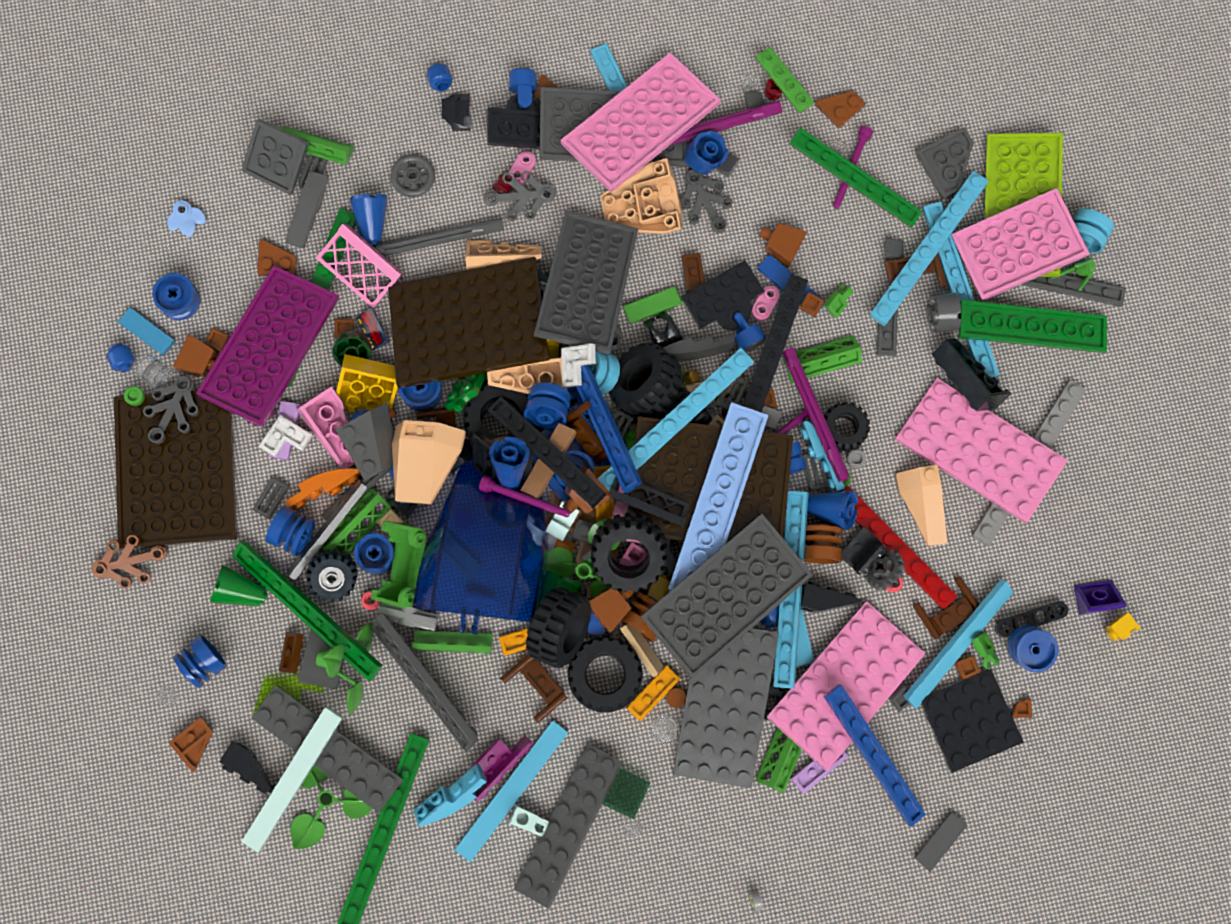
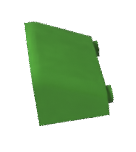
[371,521,426,607]

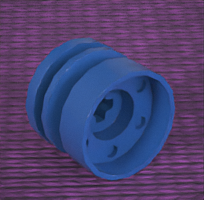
[266,506,315,557]
[173,635,227,688]

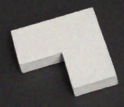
[561,343,596,387]
[258,415,313,458]

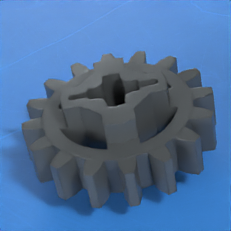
[864,549,906,591]

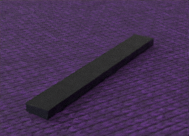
[488,397,607,509]

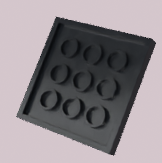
[921,669,1024,773]

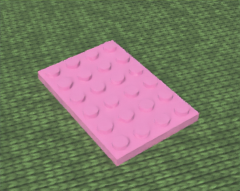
[951,188,1089,301]

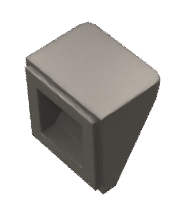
[744,91,765,110]
[715,154,739,178]
[884,238,904,260]
[888,683,909,712]

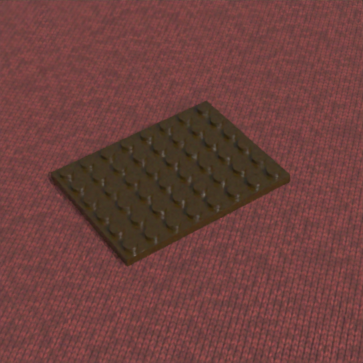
[388,257,550,388]
[114,390,237,549]
[627,416,793,543]

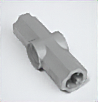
[377,602,439,631]

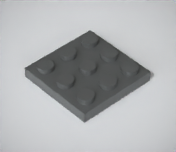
[241,119,309,195]

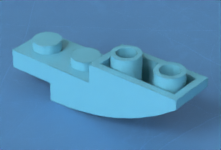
[800,421,845,492]
[413,764,487,827]

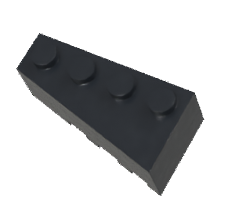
[931,338,1012,411]

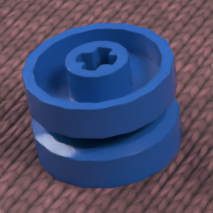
[152,273,201,321]
[399,381,443,412]
[524,382,571,430]
[1007,625,1059,672]

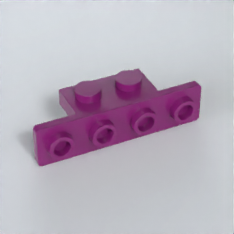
[470,736,533,802]

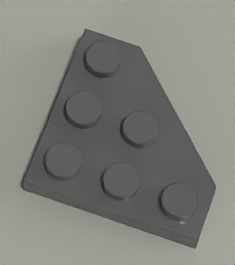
[916,127,974,200]

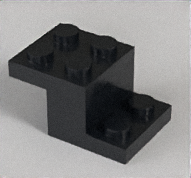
[472,431,533,486]

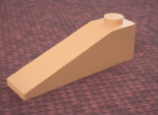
[466,239,542,270]
[487,358,568,394]
[895,465,947,546]

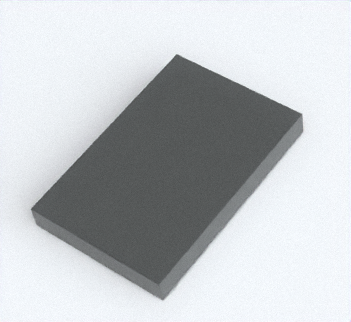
[298,629,351,690]

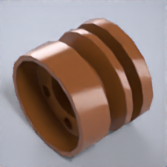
[804,524,843,564]
[621,592,658,643]

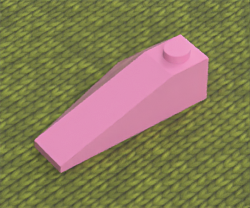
[296,386,355,469]

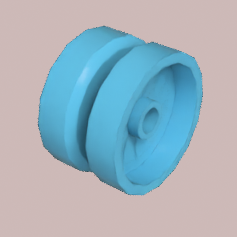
[1073,208,1115,253]
[589,351,620,394]

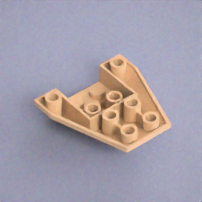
[600,158,683,234]
[392,420,466,505]

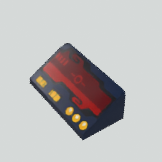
[356,307,389,351]

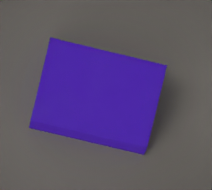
[1074,580,1126,615]

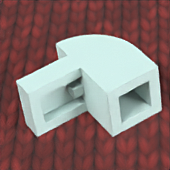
[546,499,580,541]

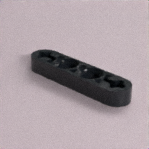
[994,601,1068,637]

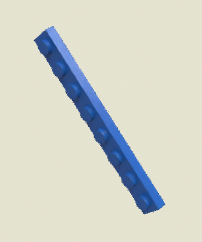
[576,365,642,493]
[823,684,926,827]

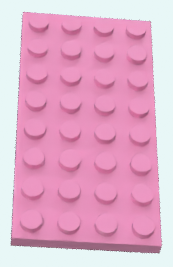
[561,53,721,193]
[895,378,1068,524]
[766,601,926,771]

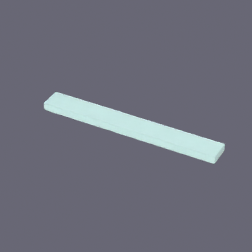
[241,707,344,853]

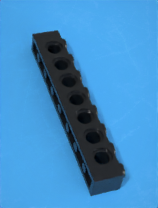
[743,274,808,412]

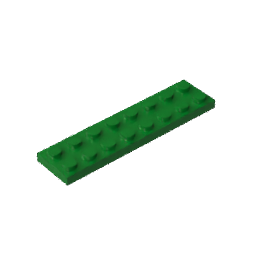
[958,300,1107,353]

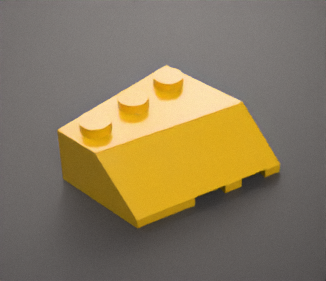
[336,354,397,412]

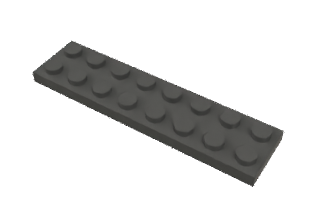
[371,613,479,752]
[251,685,403,813]
[514,744,623,909]

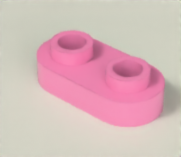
[508,151,536,186]
[751,286,780,322]

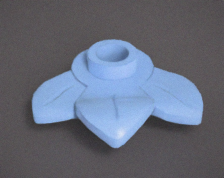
[167,200,206,237]

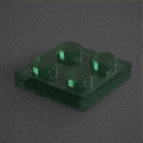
[603,768,650,820]

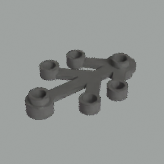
[680,169,733,234]
[483,171,556,222]
[143,375,200,444]

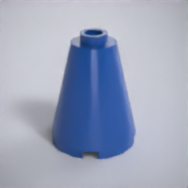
[350,194,388,246]
[489,437,530,490]
[807,491,858,530]

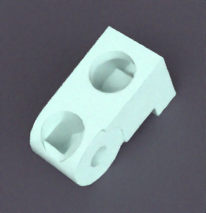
[509,805,550,837]

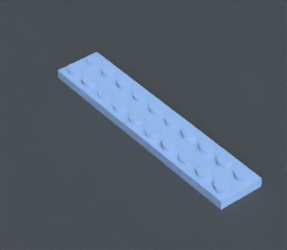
[668,402,768,590]

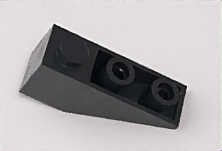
[800,582,862,613]
[219,741,274,794]

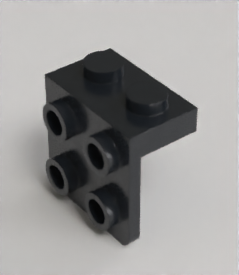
[842,526,885,576]

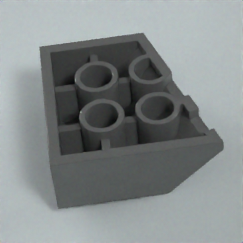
[335,403,394,481]

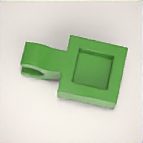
[823,284,853,318]
[972,632,1000,670]

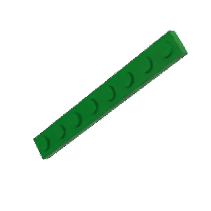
[789,128,923,228]

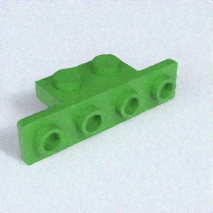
[756,47,814,113]

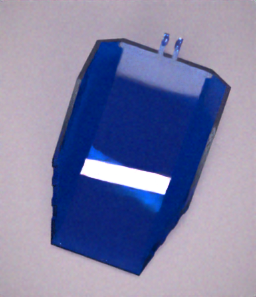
[413,461,549,635]

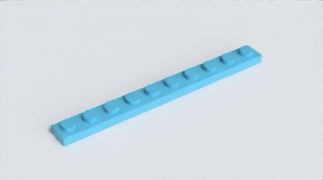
[869,171,989,326]
[922,202,1000,378]
[598,348,754,492]
[774,491,809,689]

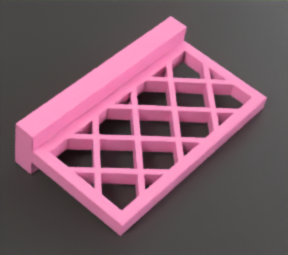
[316,223,404,308]

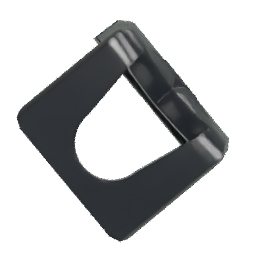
[643,312,683,347]

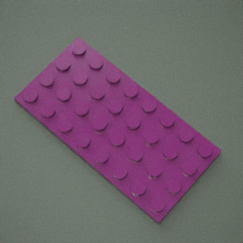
[196,265,340,428]

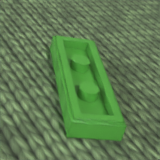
[623,287,682,325]

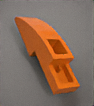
[285,468,361,511]

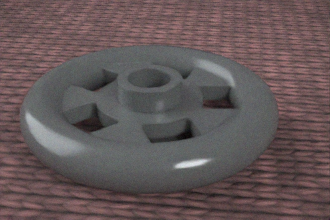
[390,155,435,197]

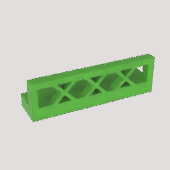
[278,126,354,165]
[782,335,862,383]
[321,488,392,556]
[411,630,493,654]
[755,727,802,794]

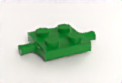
[445,372,487,412]

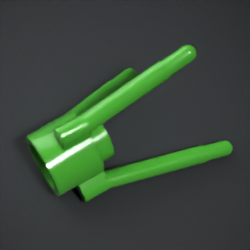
[1050,258,1096,291]

